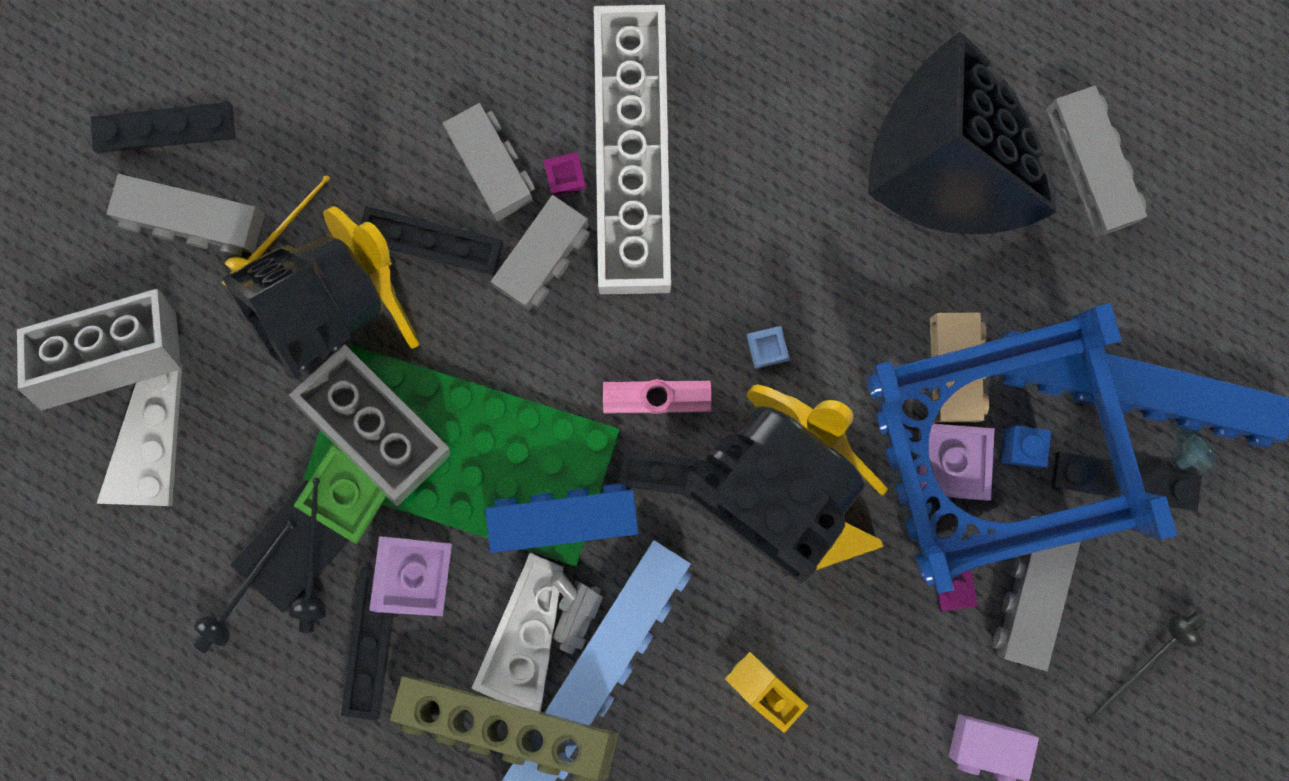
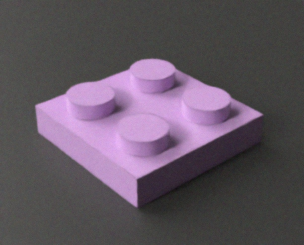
[917,424,995,501]
[369,536,452,616]

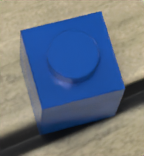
[1000,426,1051,468]

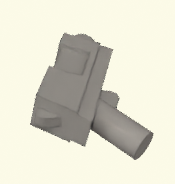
[551,571,603,654]

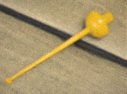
[221,176,330,287]

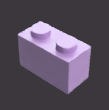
[948,714,1039,781]

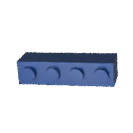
[485,484,638,553]

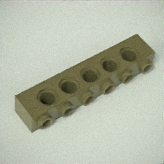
[390,676,619,781]

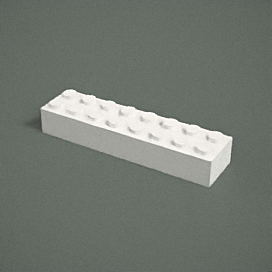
[594,5,671,294]

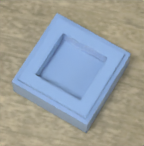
[746,326,790,369]

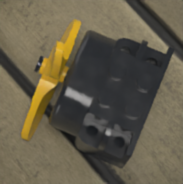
[222,206,420,379]
[684,384,888,584]

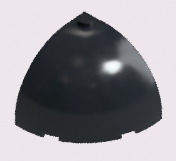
[868,32,1057,234]

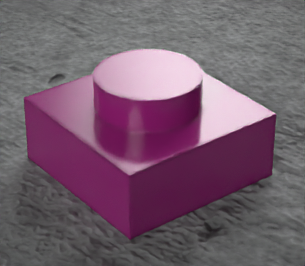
[543,152,586,196]
[936,570,977,611]

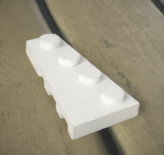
[97,364,182,506]
[472,553,564,712]

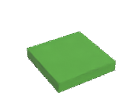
[294,444,387,544]

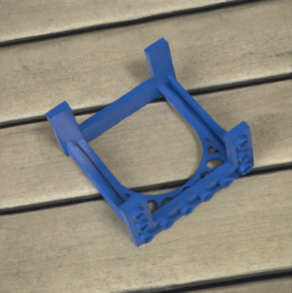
[866,303,1177,594]

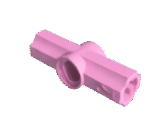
[603,379,711,414]

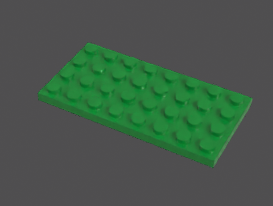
[303,344,620,566]

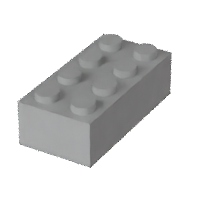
[17,289,181,411]
[289,345,450,506]

